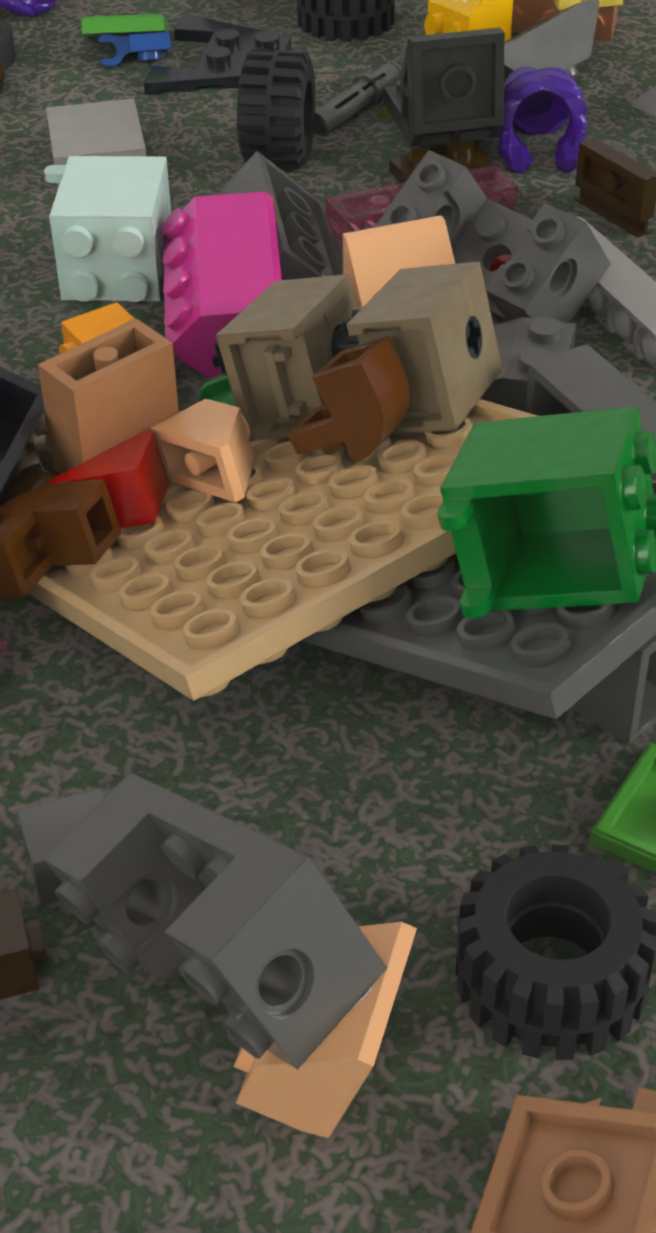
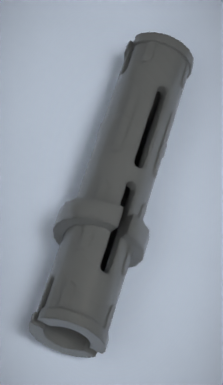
[313,60,402,137]

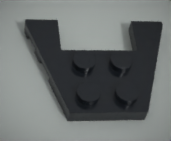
[144,14,291,95]

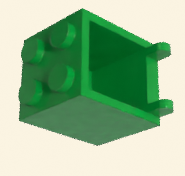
[437,406,656,619]

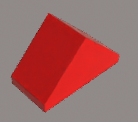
[49,430,169,529]

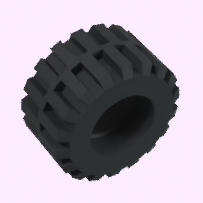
[297,0,395,42]
[237,49,315,169]
[456,844,656,1060]

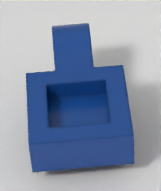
[98,31,171,67]

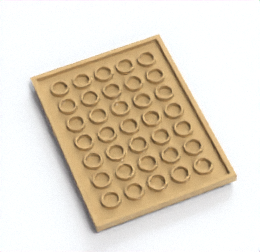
[28,399,537,701]

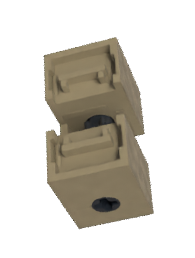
[212,261,502,440]

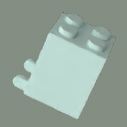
[44,156,171,302]

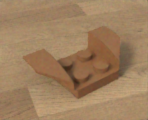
[471,1087,656,1233]

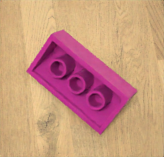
[162,191,282,379]

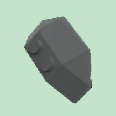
[504,0,600,83]

